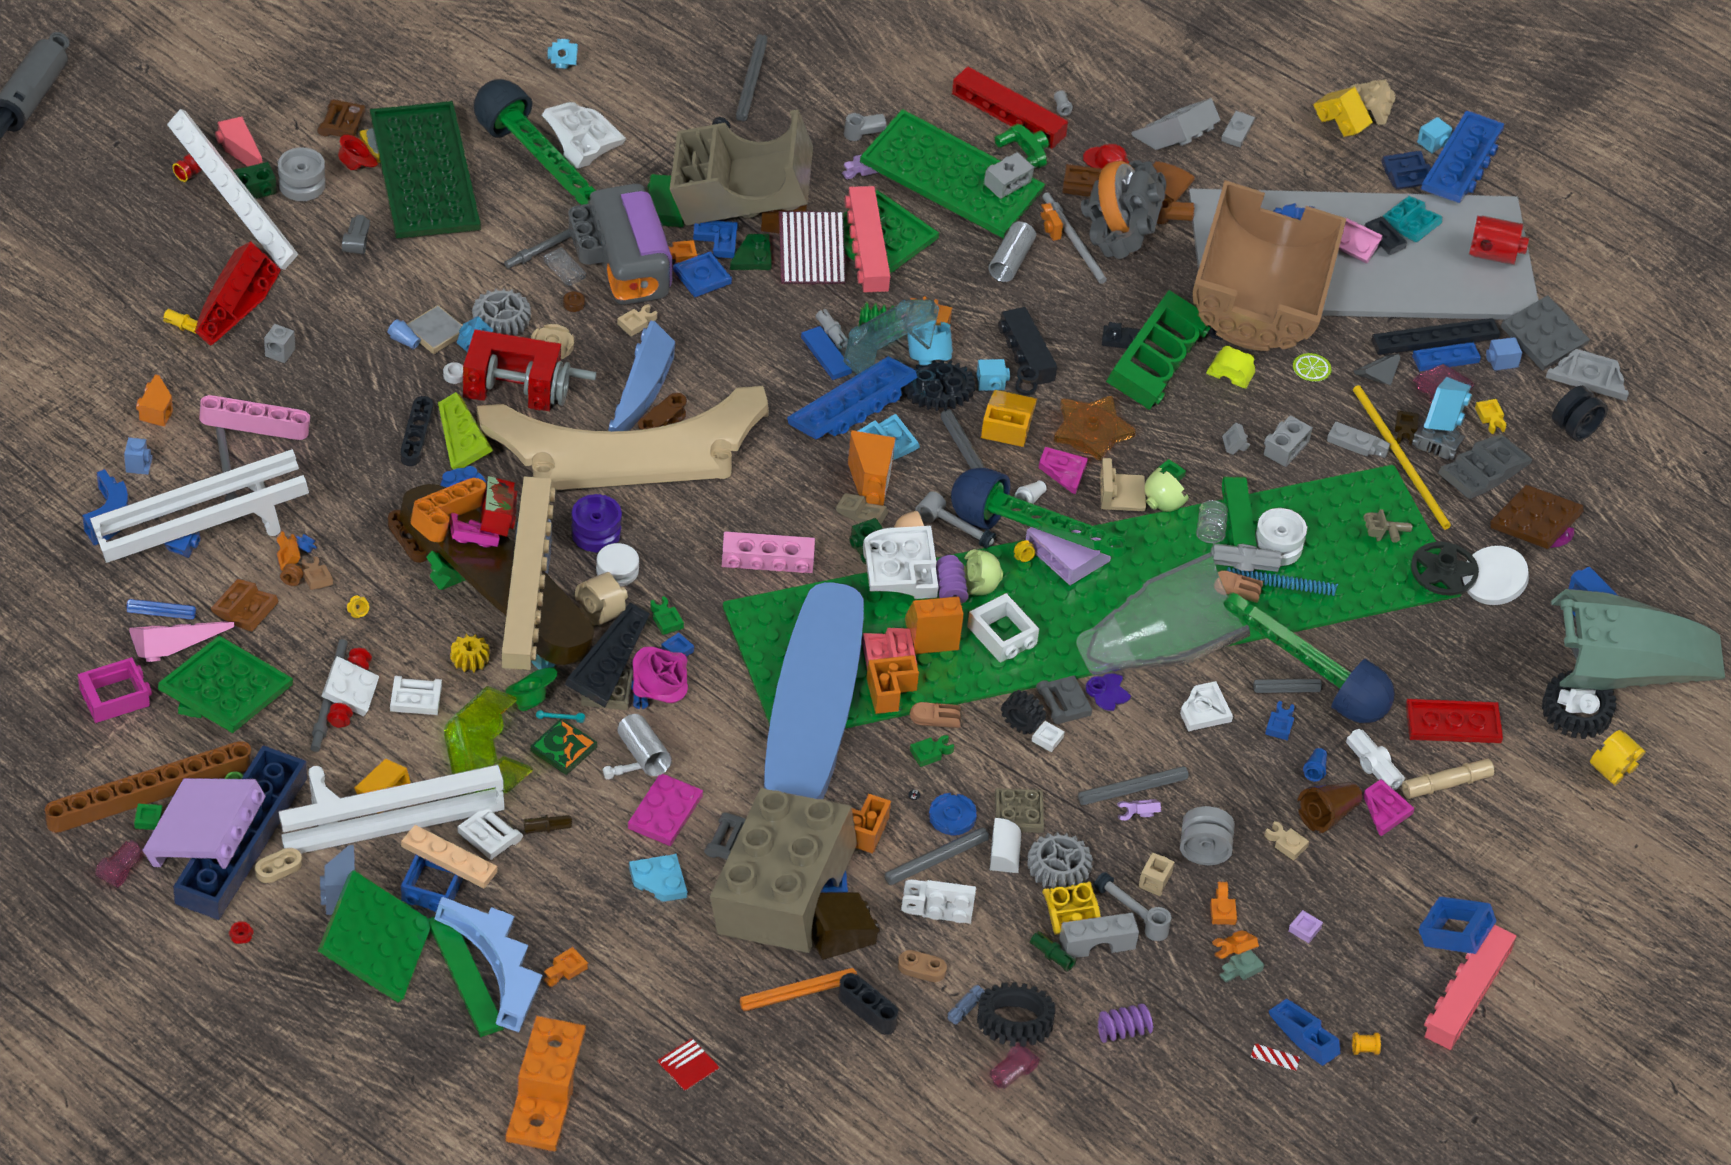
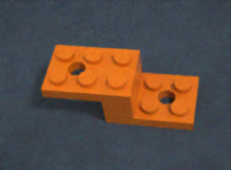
[506,1016,586,1152]

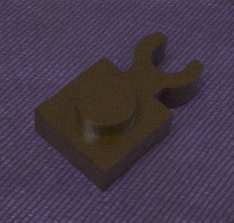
[1394,410,1419,446]

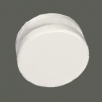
[596,543,639,586]

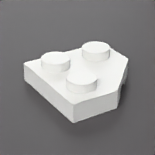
[1180,681,1233,731]

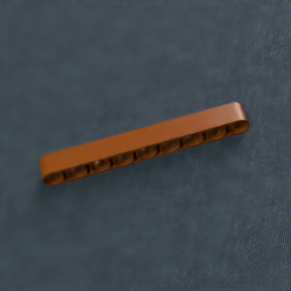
[45,741,252,833]

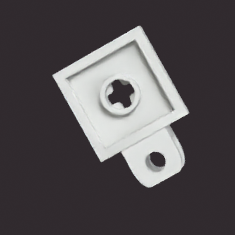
[901,880,976,923]

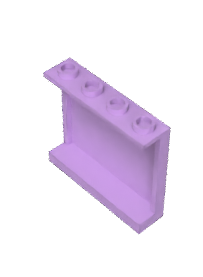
[143,778,265,869]

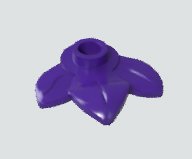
[1085,673,1131,711]

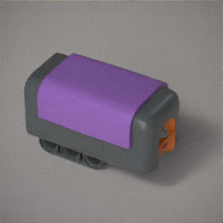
[568,184,672,305]

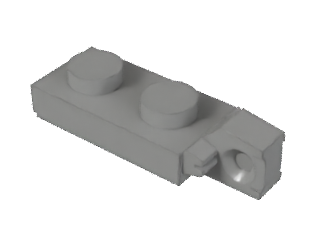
[1327,421,1390,458]

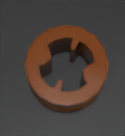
[280,564,304,586]

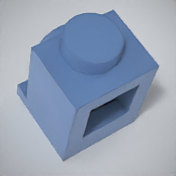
[124,438,152,475]

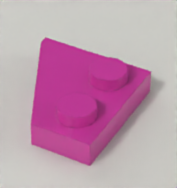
[1038,447,1088,494]
[449,513,499,547]
[1363,779,1415,836]

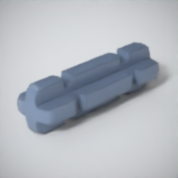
[947,985,985,1024]

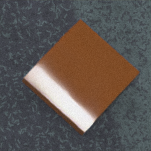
[1153,161,1195,202]
[211,579,279,632]

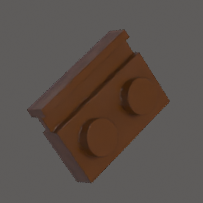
[1062,164,1102,197]

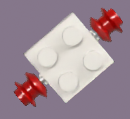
[321,648,379,728]

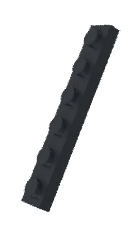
[1371,318,1500,355]

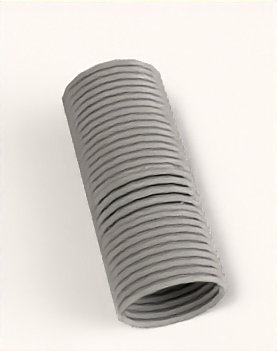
[989,222,1036,282]
[618,714,671,776]

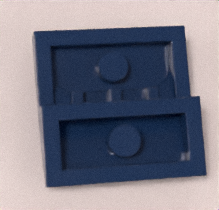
[1381,151,1431,190]

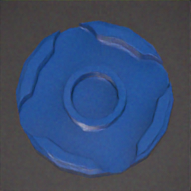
[929,793,977,835]

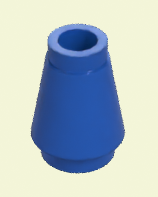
[1303,748,1327,782]

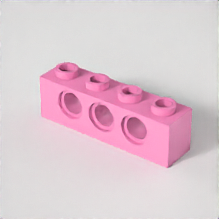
[722,532,815,573]

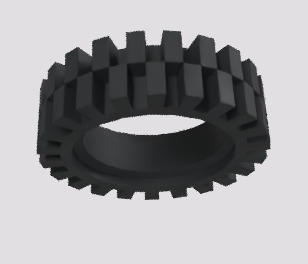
[1541,670,1617,739]
[977,982,1056,1047]

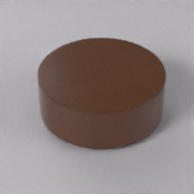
[563,291,585,312]

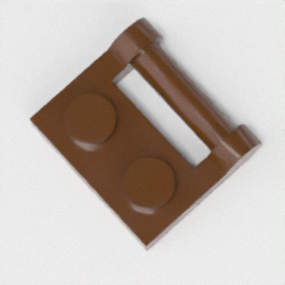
[317,99,366,137]

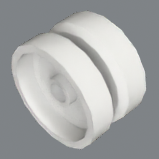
[1255,508,1307,566]

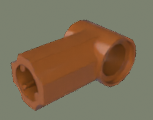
[1157,197,1194,224]

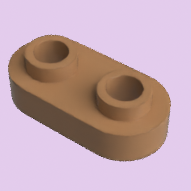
[898,950,947,982]

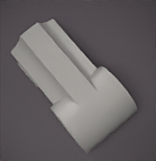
[844,113,887,141]

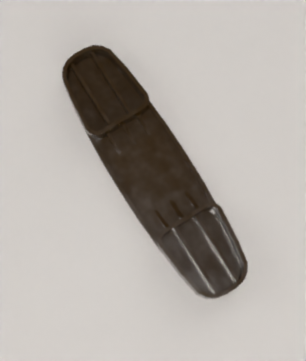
[400,484,594,665]

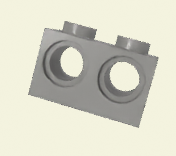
[1264,415,1312,467]

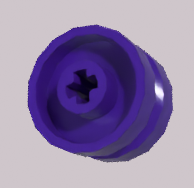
[571,494,622,553]

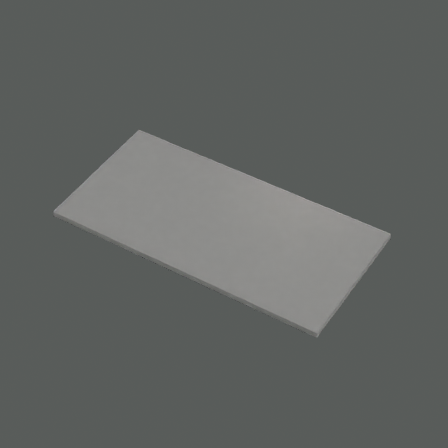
[1189,189,1538,320]

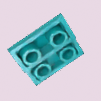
[1383,196,1442,243]

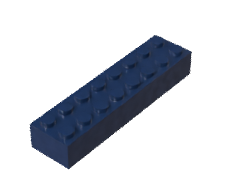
[173,745,307,920]

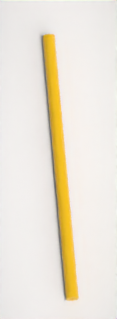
[1353,385,1451,530]

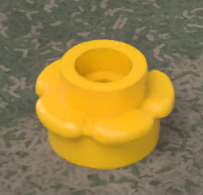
[1014,540,1035,562]
[347,595,369,618]

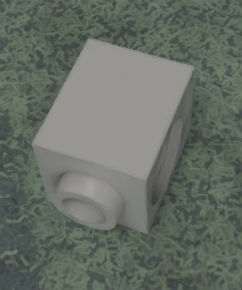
[264,324,295,363]

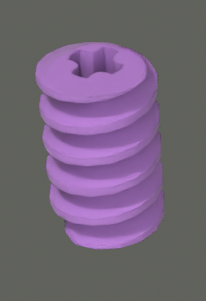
[936,555,968,604]
[1098,1003,1153,1043]

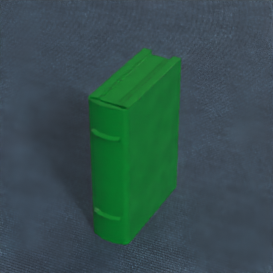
[647,174,684,228]

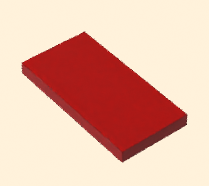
[1405,699,1503,743]

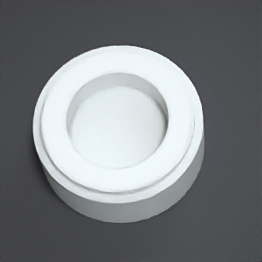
[443,362,463,384]

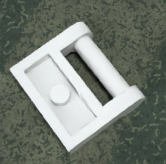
[390,676,442,715]
[458,810,523,860]

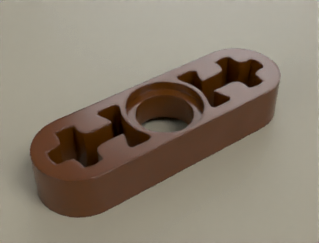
[388,510,428,563]

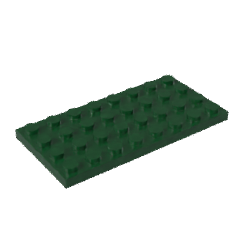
[370,101,481,239]

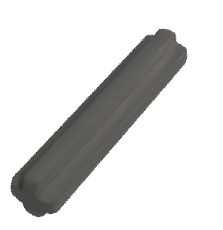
[1253,679,1322,693]

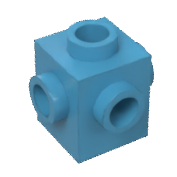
[457,316,493,352]

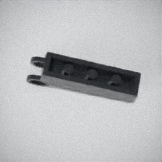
[998,306,1057,396]

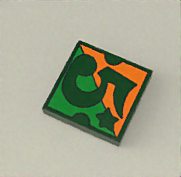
[530,718,597,776]

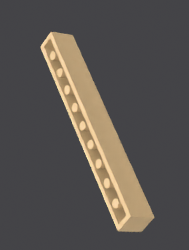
[502,477,556,670]

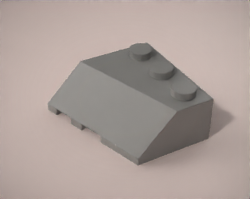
[1131,98,1221,150]

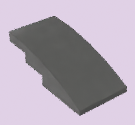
[1438,434,1533,499]

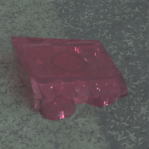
[1413,364,1475,403]

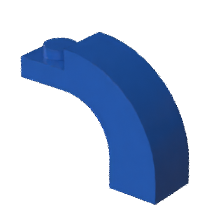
[82,469,129,545]

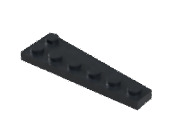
[565,602,650,708]

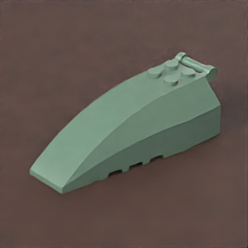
[1551,589,1725,690]

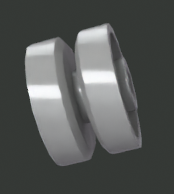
[278,148,325,201]
[1180,806,1235,865]

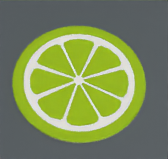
[1293,353,1331,381]

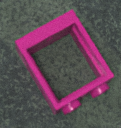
[78,657,152,723]

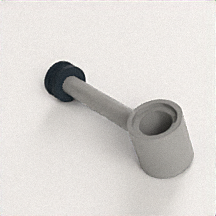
[915,491,996,549]
[1094,872,1171,941]

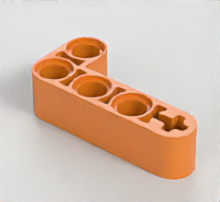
[411,478,486,542]

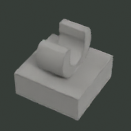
[1222,423,1250,455]

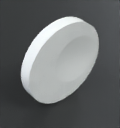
[1463,546,1529,605]

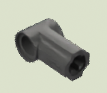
[342,215,370,255]

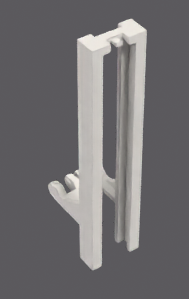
[90,449,309,563]
[279,765,504,853]

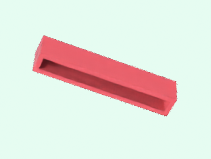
[845,186,890,292]
[1424,925,1517,1050]

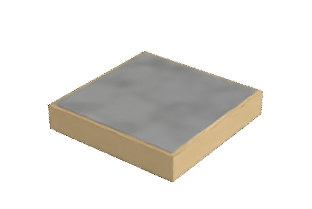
[407,305,463,354]

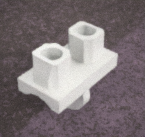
[1558,689,1600,714]

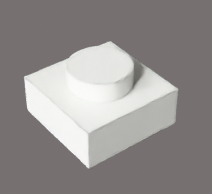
[1032,721,1065,752]

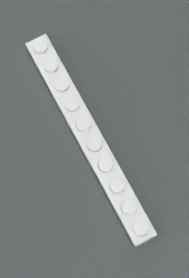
[167,109,298,270]

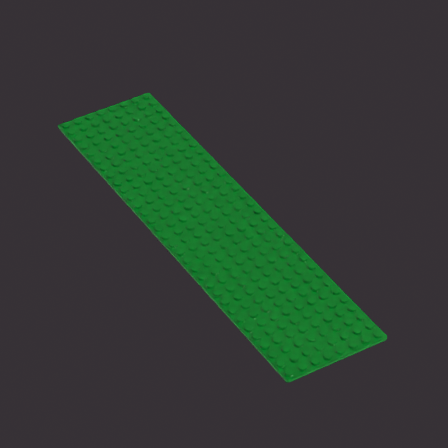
[723,465,1462,729]

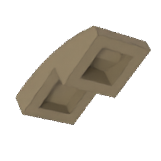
[836,493,888,524]

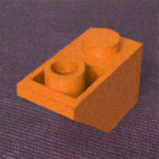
[136,374,173,427]

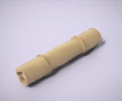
[1402,758,1494,799]

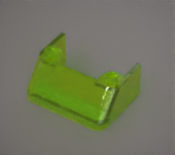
[444,686,533,796]

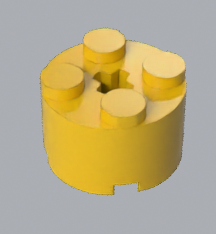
[1590,730,1646,786]

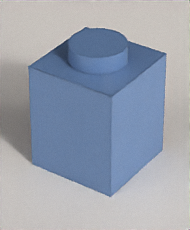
[1486,337,1522,370]

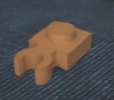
[302,556,333,590]

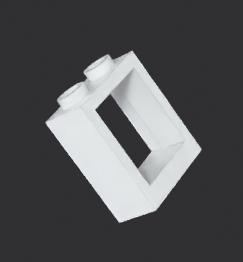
[967,593,1039,662]

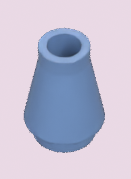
[387,319,421,349]

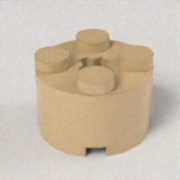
[575,572,628,626]

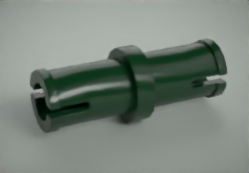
[1030,931,1076,972]

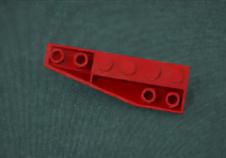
[194,241,281,346]

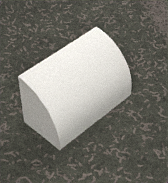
[990,818,1021,873]

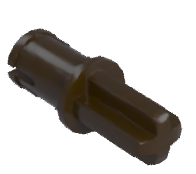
[524,814,572,834]

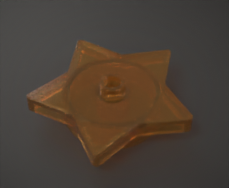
[1053,396,1136,461]

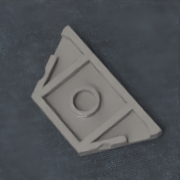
[1546,349,1629,401]

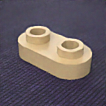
[255,848,302,883]

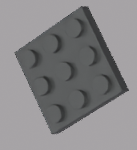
[1501,295,1590,371]

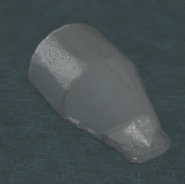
[1076,552,1250,675]

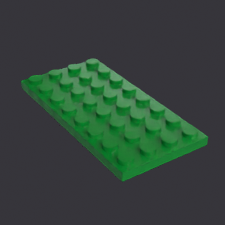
[859,109,1045,238]

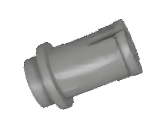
[1054,91,1073,116]

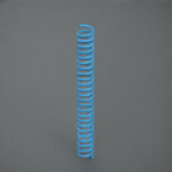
[1227,567,1338,596]

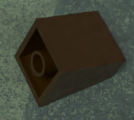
[812,892,880,960]

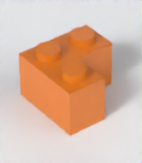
[866,655,919,714]
[852,794,891,854]

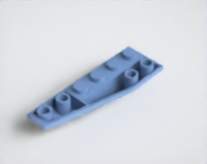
[608,321,675,432]

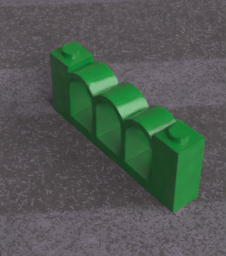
[1106,290,1211,410]

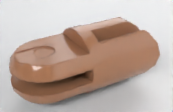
[1213,570,1263,603]
[910,702,961,728]

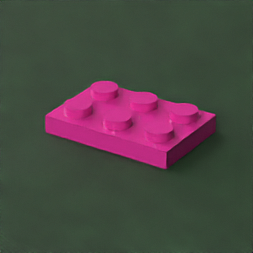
[628,774,703,847]

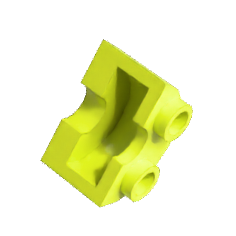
[1206,346,1255,389]

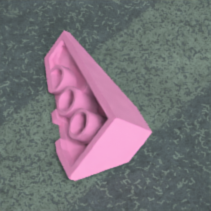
[129,621,234,662]

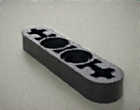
[400,396,433,466]

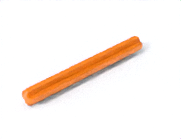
[740,968,857,1011]

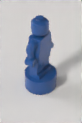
[1273,203,1315,220]

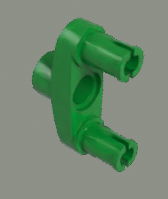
[994,124,1048,169]

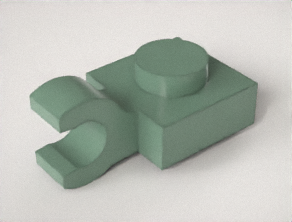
[1220,950,1264,982]

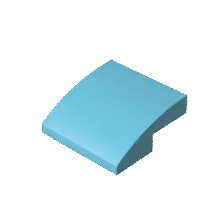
[858,414,920,460]

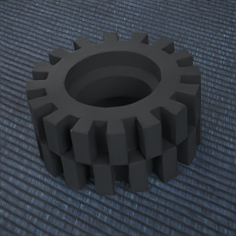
[1001,690,1046,735]

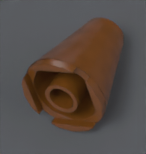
[1297,782,1362,833]

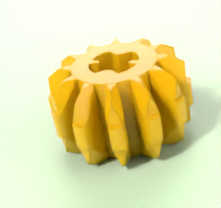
[450,634,490,673]

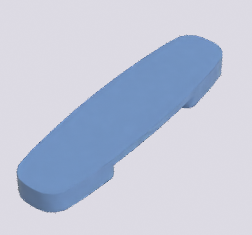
[764,582,863,799]

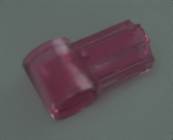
[95,840,143,888]
[989,1042,1040,1089]

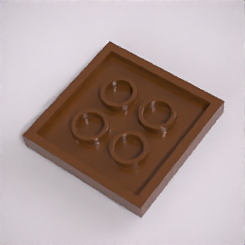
[1490,485,1583,549]

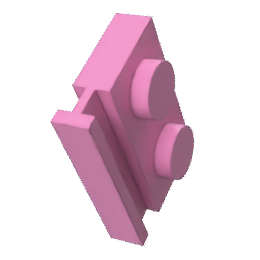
[1339,217,1383,264]

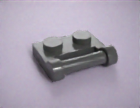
[1036,676,1092,724]
[704,813,746,859]

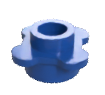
[296,534,317,554]

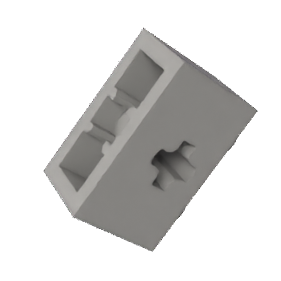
[984,152,1034,199]

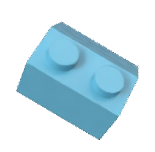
[1424,377,1472,431]

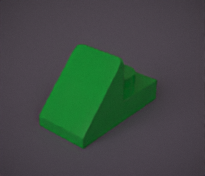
[426,551,465,590]

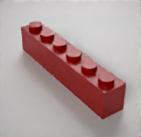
[952,66,1068,149]

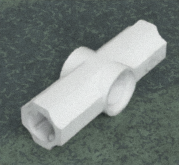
[1346,729,1405,791]

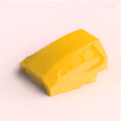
[1042,882,1101,935]

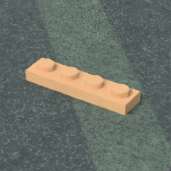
[401,825,497,888]

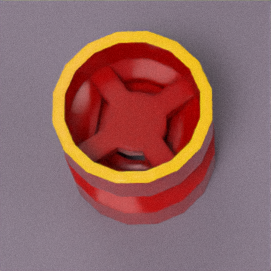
[172,153,202,182]

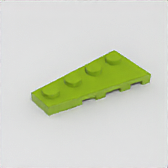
[438,392,493,470]

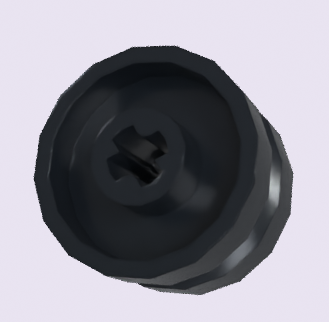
[1552,385,1608,442]

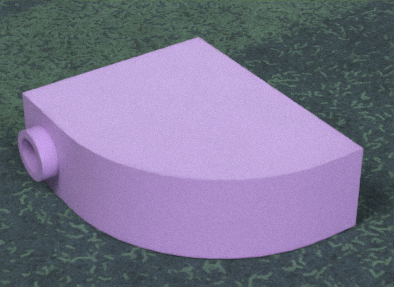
[1026,527,1113,585]

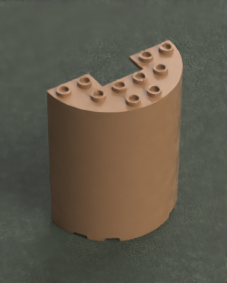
[1193,180,1347,351]

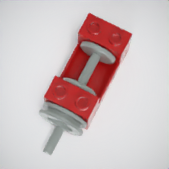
[463,329,597,412]

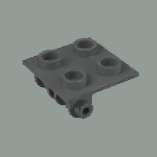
[1412,421,1465,460]

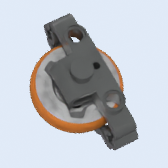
[1081,160,1166,259]

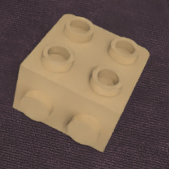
[1349,80,1395,125]

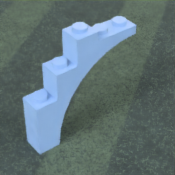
[435,897,542,1033]

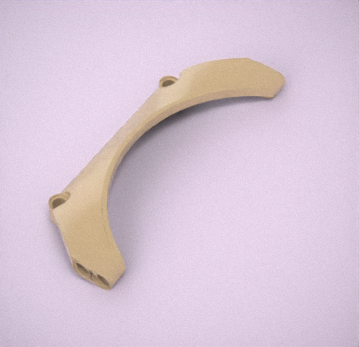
[476,386,768,490]

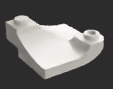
[542,102,626,169]
[863,526,938,599]

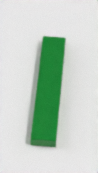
[428,917,504,1037]

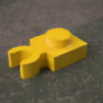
[1475,399,1506,434]

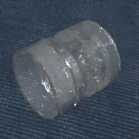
[1196,500,1228,543]

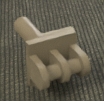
[1363,509,1412,542]

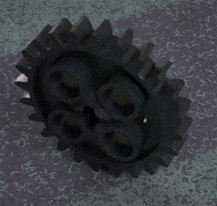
[904,360,975,411]

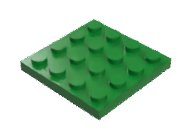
[822,190,939,274]
[158,636,293,733]
[318,870,431,1002]

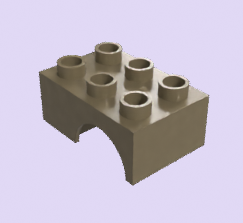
[670,109,813,225]
[710,788,857,953]

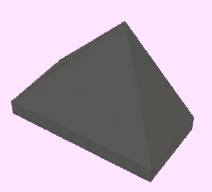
[1354,354,1400,386]

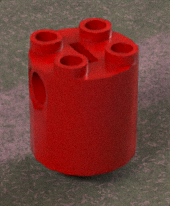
[1469,216,1529,265]

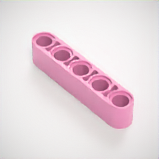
[199,395,310,440]

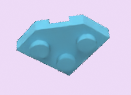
[629,854,687,902]

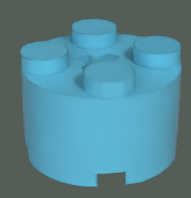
[907,321,953,365]

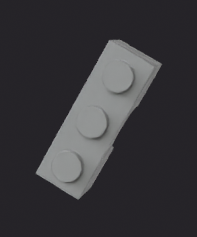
[1059,913,1139,958]

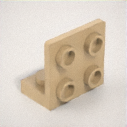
[1100,458,1146,511]

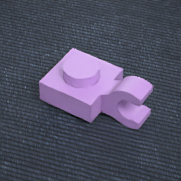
[842,155,877,179]
[1117,799,1161,820]

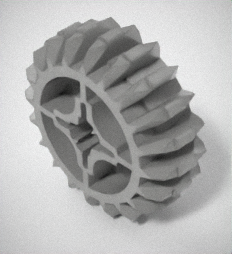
[472,288,531,336]
[1027,831,1092,889]

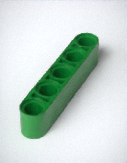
[1222,477,1257,547]

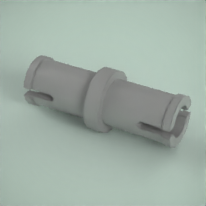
[815,309,849,349]

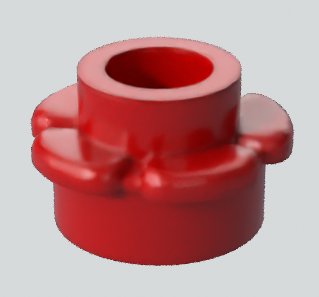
[229,921,254,944]

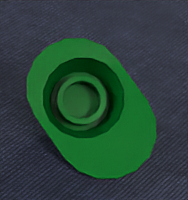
[505,668,557,711]

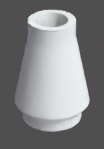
[1015,481,1046,504]

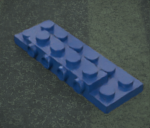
[1421,110,1504,203]
[787,356,917,439]

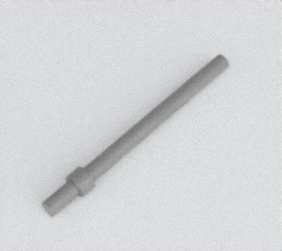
[1042,193,1107,284]

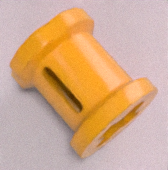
[1352,1032,1381,1055]

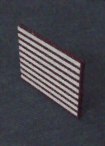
[779,211,845,285]

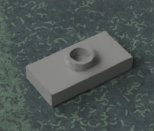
[1221,111,1255,147]

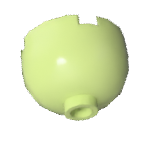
[1145,468,1189,512]
[964,549,1003,596]

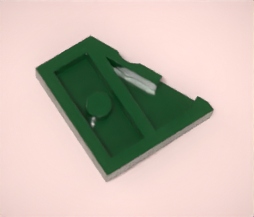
[730,234,772,270]

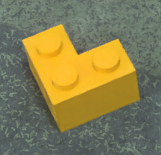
[1313,86,1373,137]

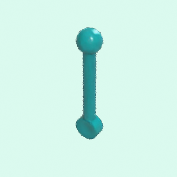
[536,710,585,723]

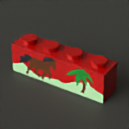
[480,476,518,536]

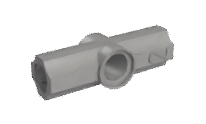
[1210,543,1281,572]

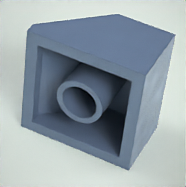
[320,845,355,915]

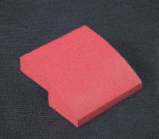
[861,628,917,668]

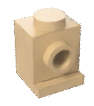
[1139,853,1175,896]

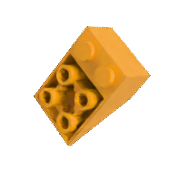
[981,390,1037,447]

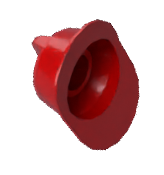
[338,135,378,171]
[1083,143,1130,169]

